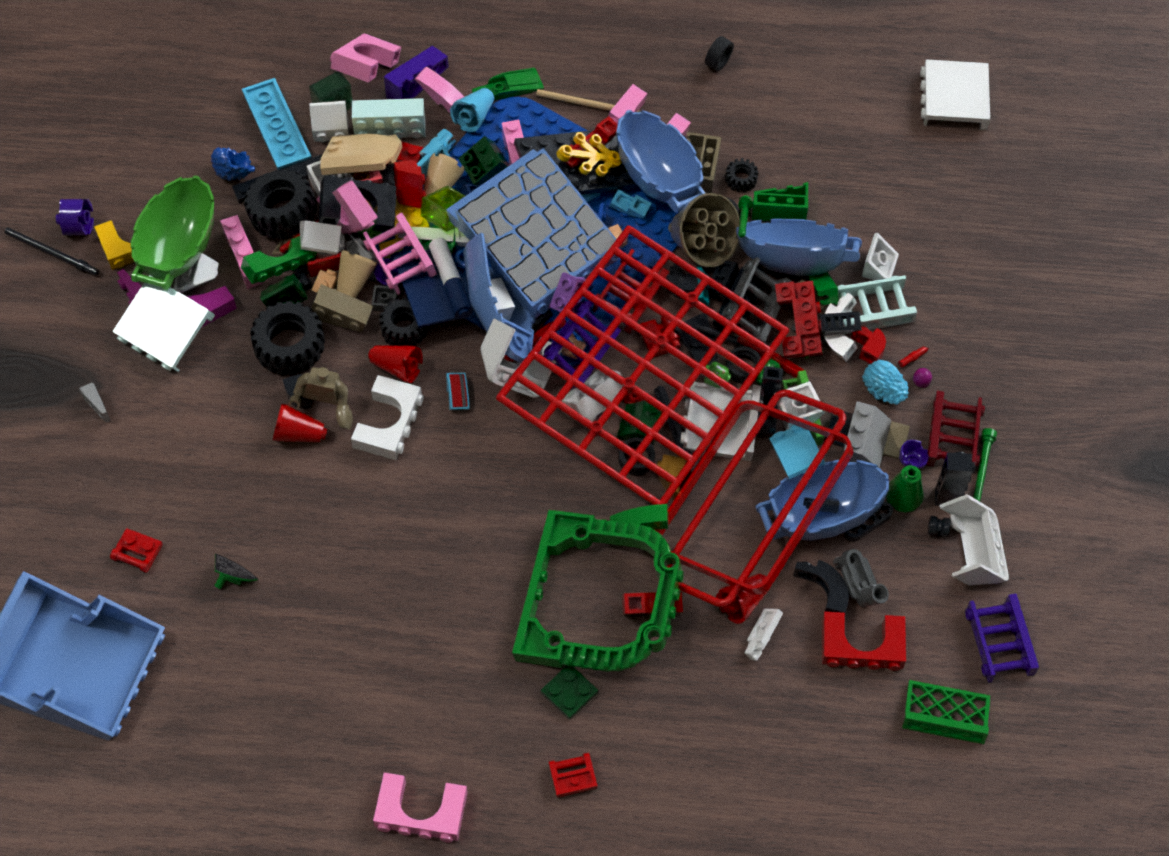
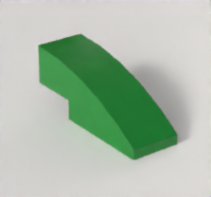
[610,504,668,529]

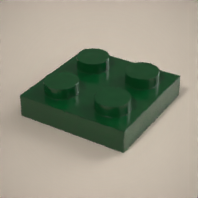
[540,666,598,720]

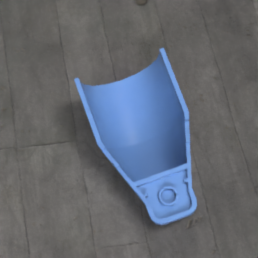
[463,233,535,363]

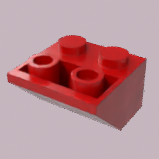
[394,160,426,208]

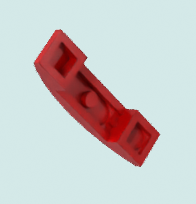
[566,116,617,167]

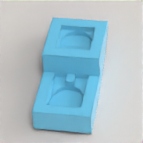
[609,189,652,218]

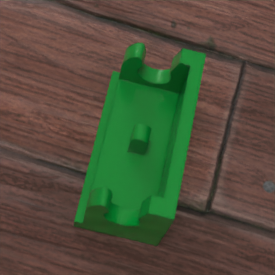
[808,272,839,305]

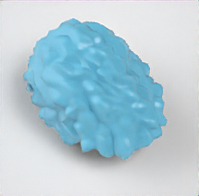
[862,360,909,405]

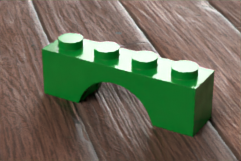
[241,236,317,284]

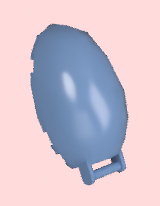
[616,110,705,213]
[736,219,862,277]
[755,460,889,541]

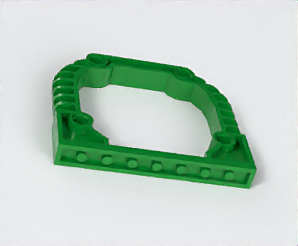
[512,510,684,672]

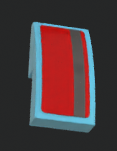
[446,373,469,410]

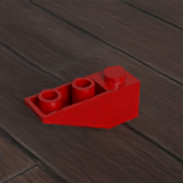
[622,592,683,615]

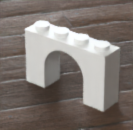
[351,375,424,460]

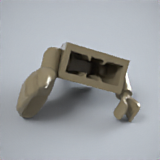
[289,367,353,430]

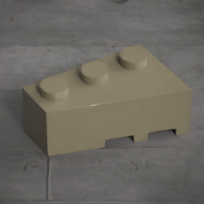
[686,132,721,193]

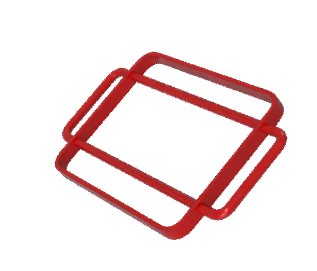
[655,389,853,607]

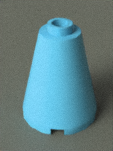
[450,88,494,132]

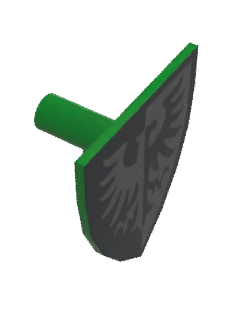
[215,553,258,589]

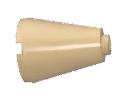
[424,153,464,206]
[337,250,377,298]

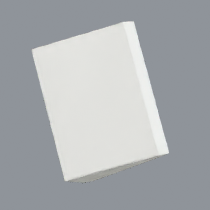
[300,221,342,255]
[862,233,899,280]
[489,278,515,321]

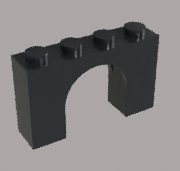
[318,175,396,232]

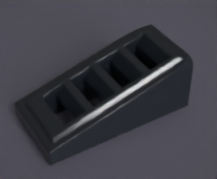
[820,312,862,336]

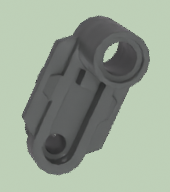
[833,549,889,607]

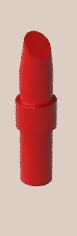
[898,346,929,368]

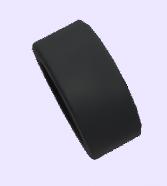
[705,36,734,71]
[726,346,761,383]
[618,437,655,476]

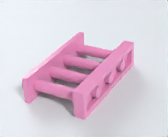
[363,213,437,295]

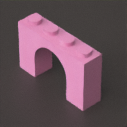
[330,33,401,82]
[608,84,691,136]
[316,180,378,235]
[373,773,468,843]

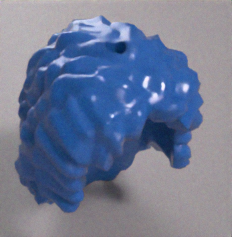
[211,148,255,181]

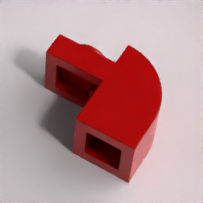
[851,326,886,364]

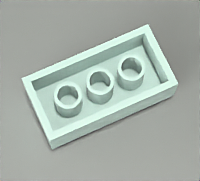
[352,98,426,139]

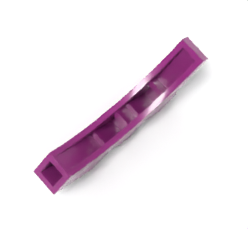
[117,269,237,328]

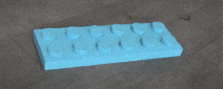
[242,78,311,170]

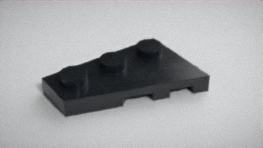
[674,313,718,366]

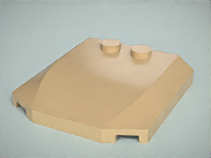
[320,134,402,175]

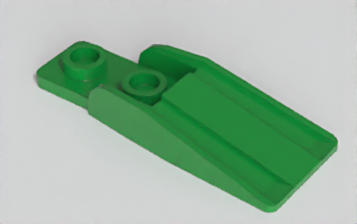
[472,68,544,100]

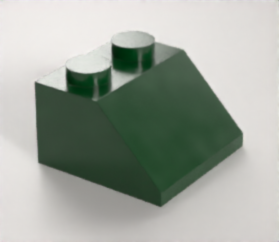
[260,274,308,307]
[616,400,663,447]

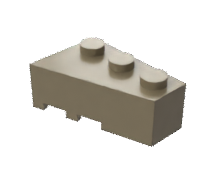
[311,284,373,332]

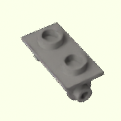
[345,234,378,264]

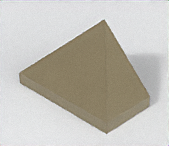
[883,421,910,460]

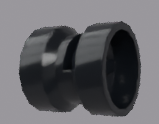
[928,515,951,538]

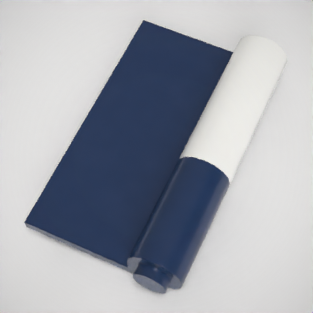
[393,238,473,328]

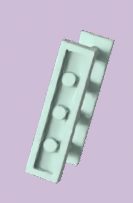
[837,275,917,334]

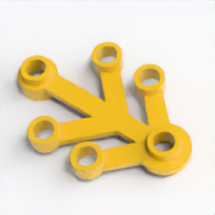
[556,132,622,177]

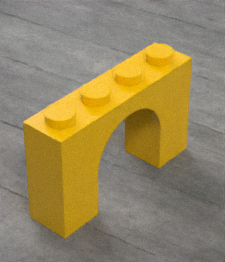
[94,220,134,270]

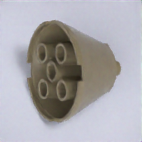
[668,193,740,267]

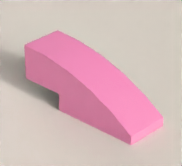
[415,67,464,113]

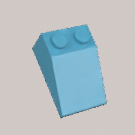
[769,425,826,479]

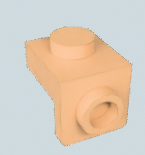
[312,269,338,293]

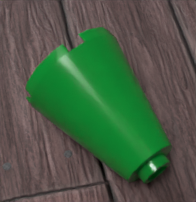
[886,465,924,513]

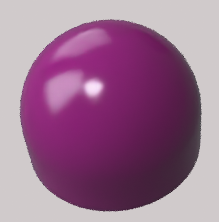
[913,368,932,388]

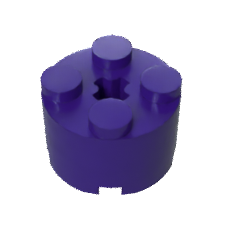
[56,199,94,236]

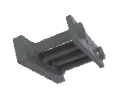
[722,257,792,343]

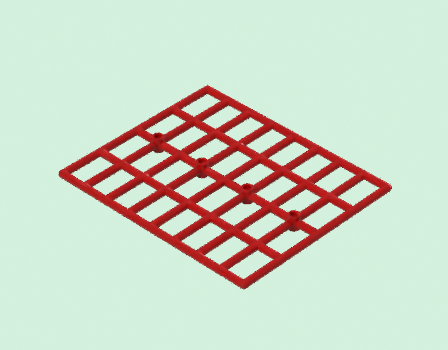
[496,225,789,505]

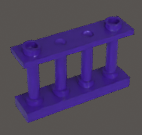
[543,301,621,388]
[965,593,1039,683]

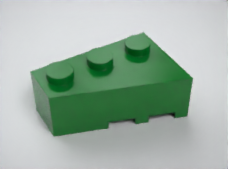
[752,182,808,221]

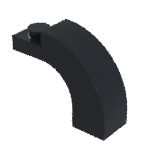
[757,366,783,434]
[793,560,849,613]

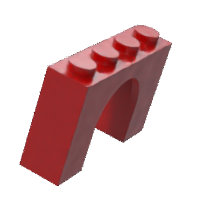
[822,611,906,671]

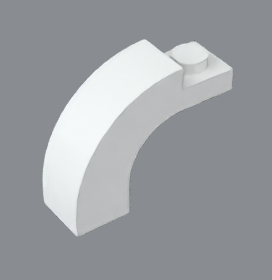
[825,293,858,362]

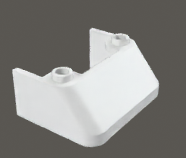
[481,319,562,398]
[940,494,1009,585]

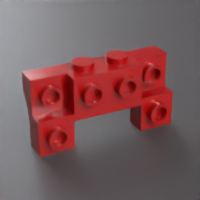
[775,281,823,359]

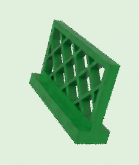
[902,680,990,744]

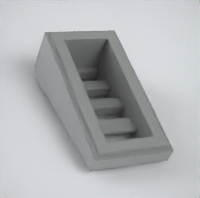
[79,383,110,423]

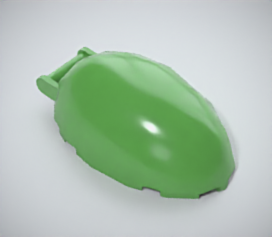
[131,176,214,290]

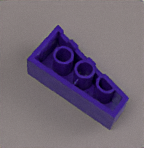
[384,46,449,99]

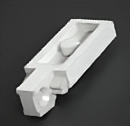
[745,608,783,661]

